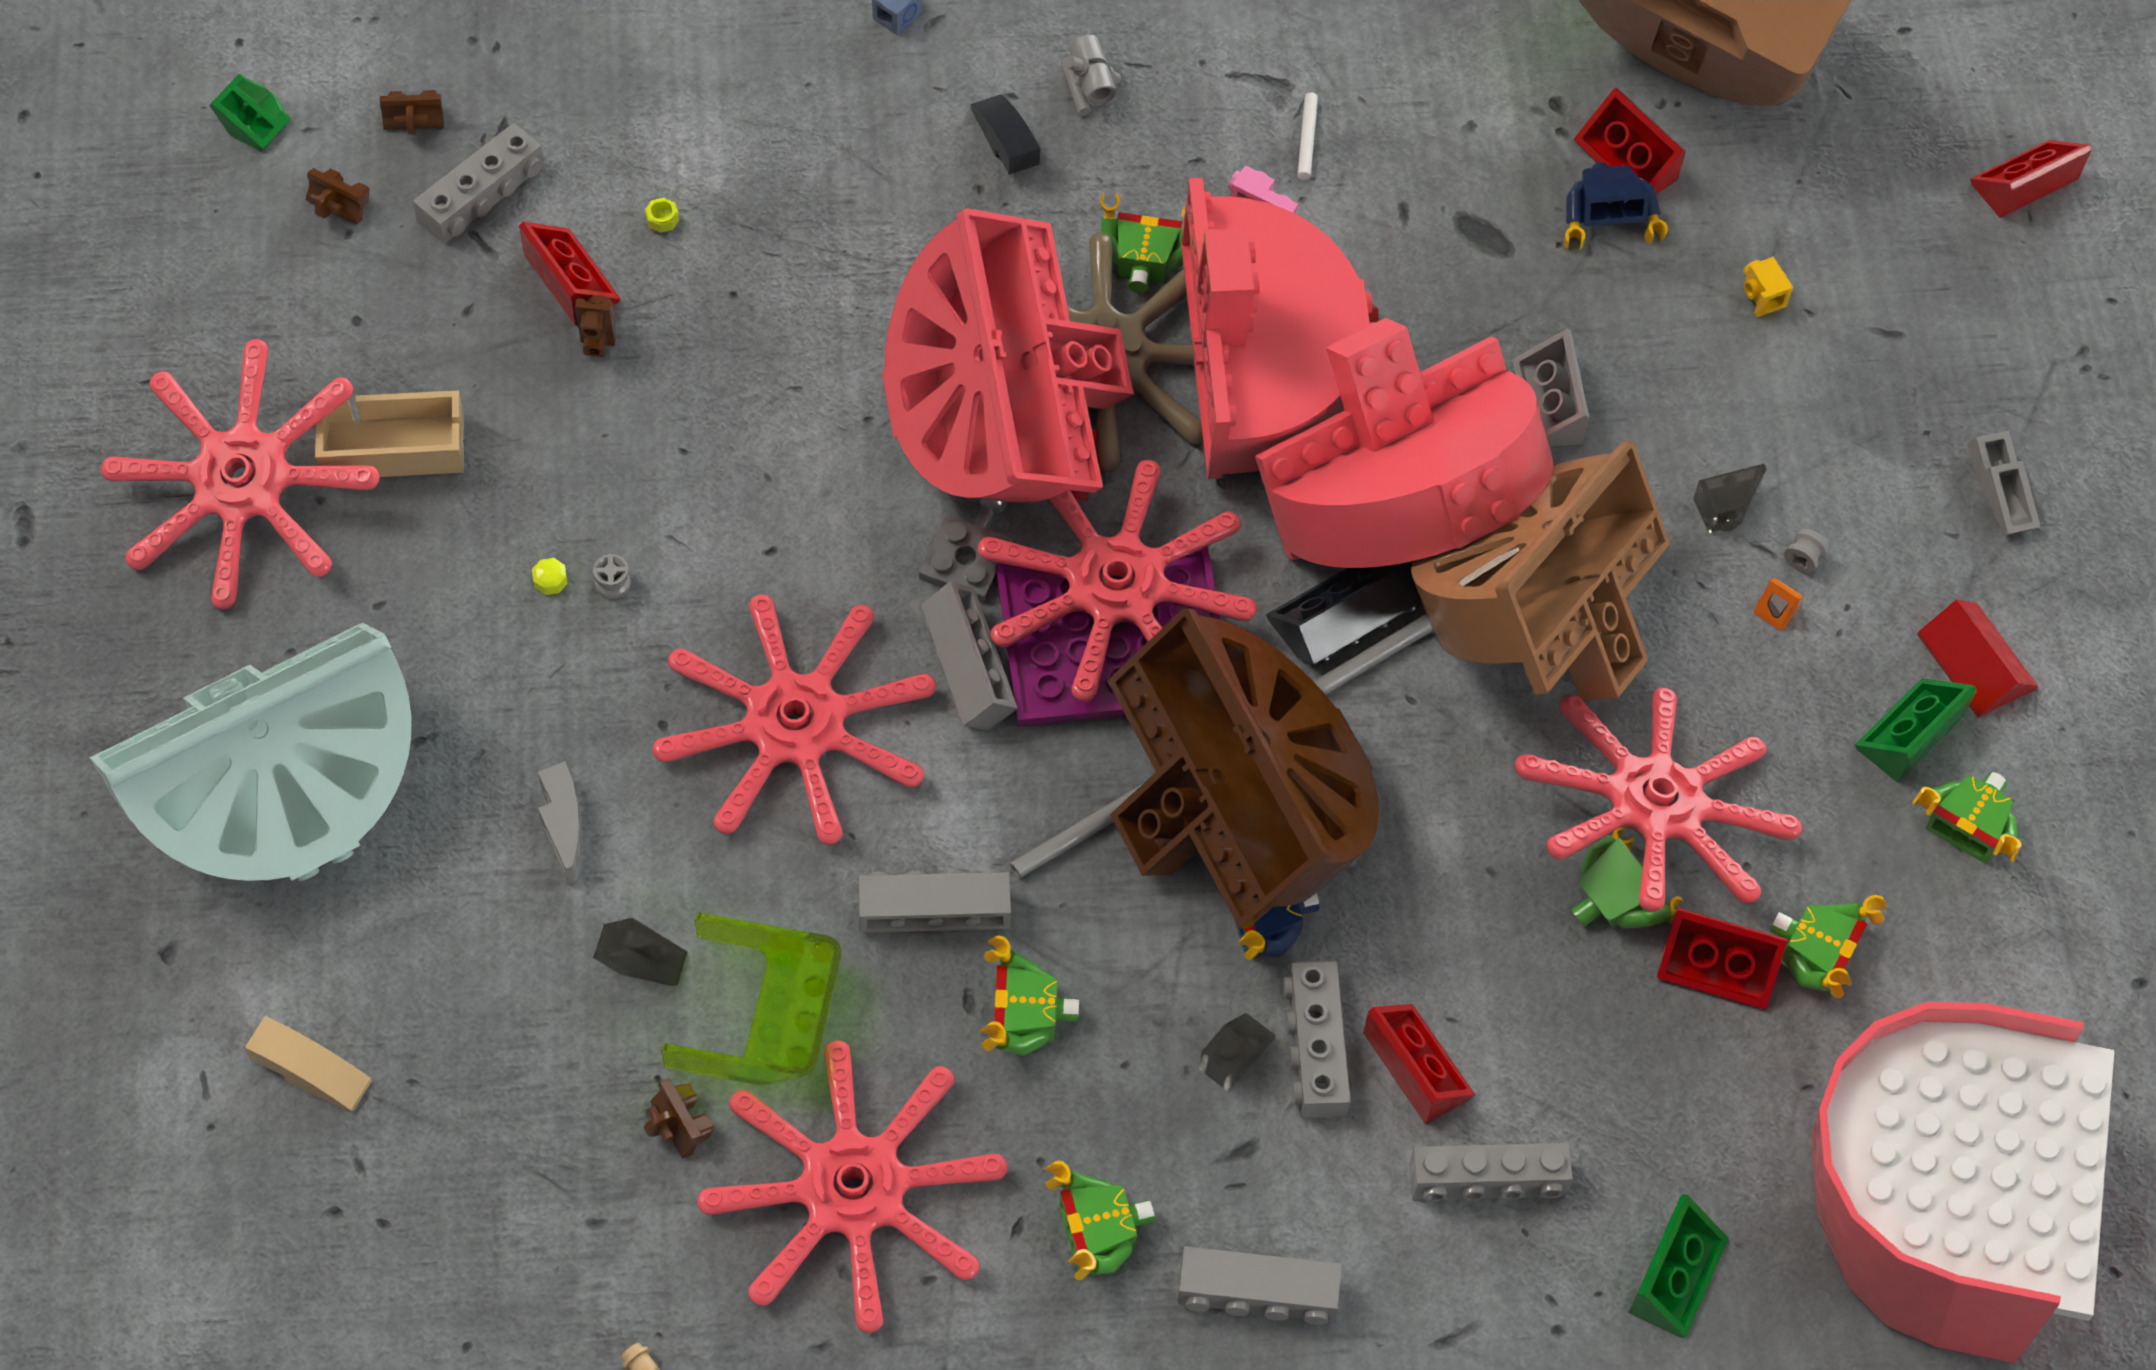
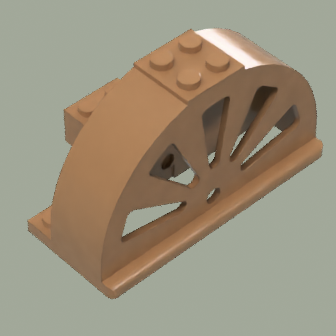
[1411,440,1670,700]

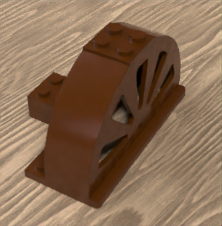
[1108,608,1379,928]

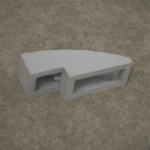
[1967,431,2041,535]
[538,761,582,885]

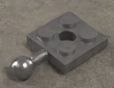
[919,499,1012,603]

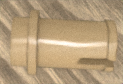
[621,1343,660,1370]

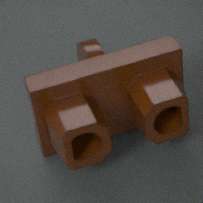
[379,90,444,135]
[306,168,370,225]
[575,295,616,357]
[644,1079,714,1158]

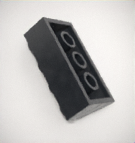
[1266,561,1422,664]

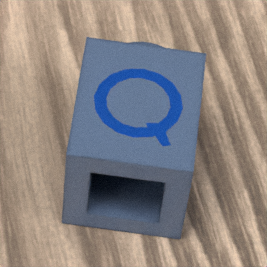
[872,0,923,35]

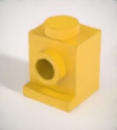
[1743,257,1793,318]

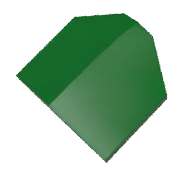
[209,74,290,151]

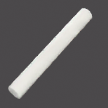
[1297,92,1318,180]

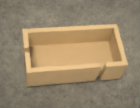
[315,390,464,477]

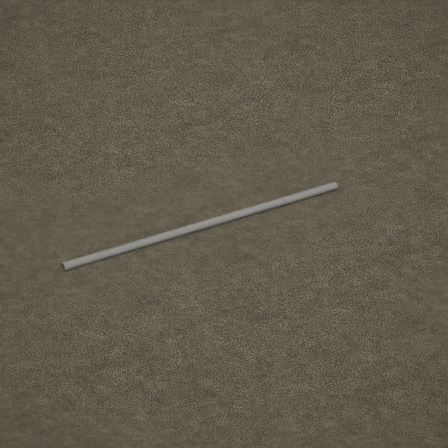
[1010,614,1433,879]

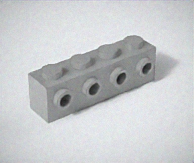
[413,123,544,244]
[921,582,1018,731]
[859,869,1011,933]
[1283,961,1350,1119]
[1409,1143,1573,1202]
[1177,1246,1341,1325]

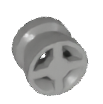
[1784,529,1829,573]
[593,554,631,599]

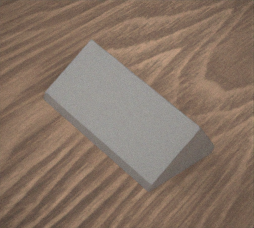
[1512,329,1589,447]

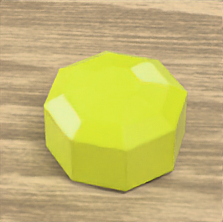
[645,198,679,233]
[532,558,568,595]

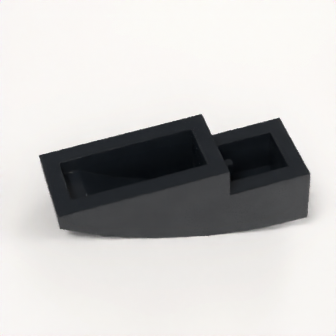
[971,94,1040,174]

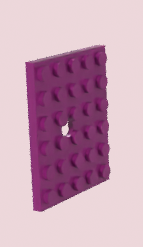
[996,546,1220,727]

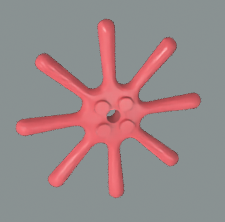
[101,339,380,610]
[977,460,1257,702]
[652,594,937,845]
[1515,688,1802,912]
[697,1040,1008,1333]

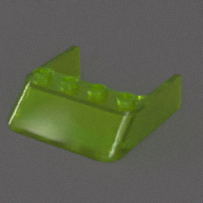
[661,912,841,1085]

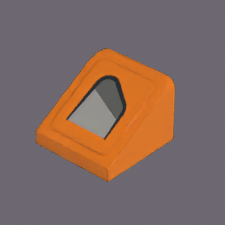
[1754,577,1803,631]

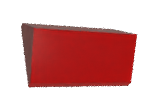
[1573,87,1686,195]
[1970,140,2091,218]
[519,221,621,326]
[1917,599,2038,718]
[1656,907,1788,1009]
[1363,1004,1475,1125]

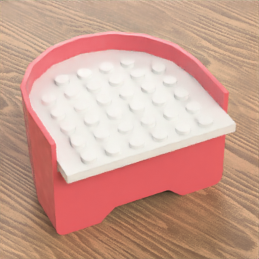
[1811,1002,2114,1363]

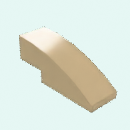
[245,1016,372,1113]

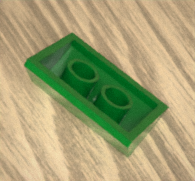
[1855,678,1977,783]
[1628,1194,1729,1338]

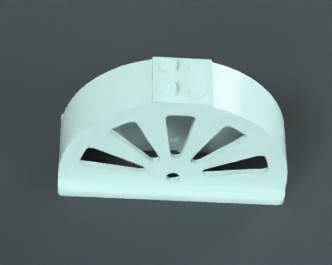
[90,623,411,881]

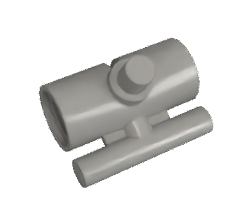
[1061,35,1121,116]

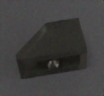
[1693,464,1767,533]
[593,917,688,986]
[1199,1013,1276,1092]

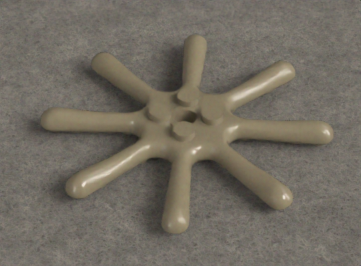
[1067,232,1203,472]

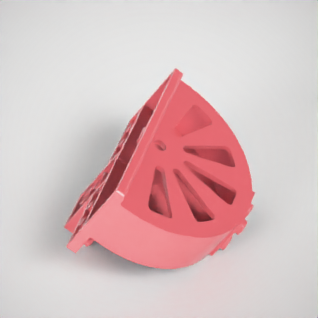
[1181,178,1375,479]
[881,208,1134,503]
[1255,318,1553,568]

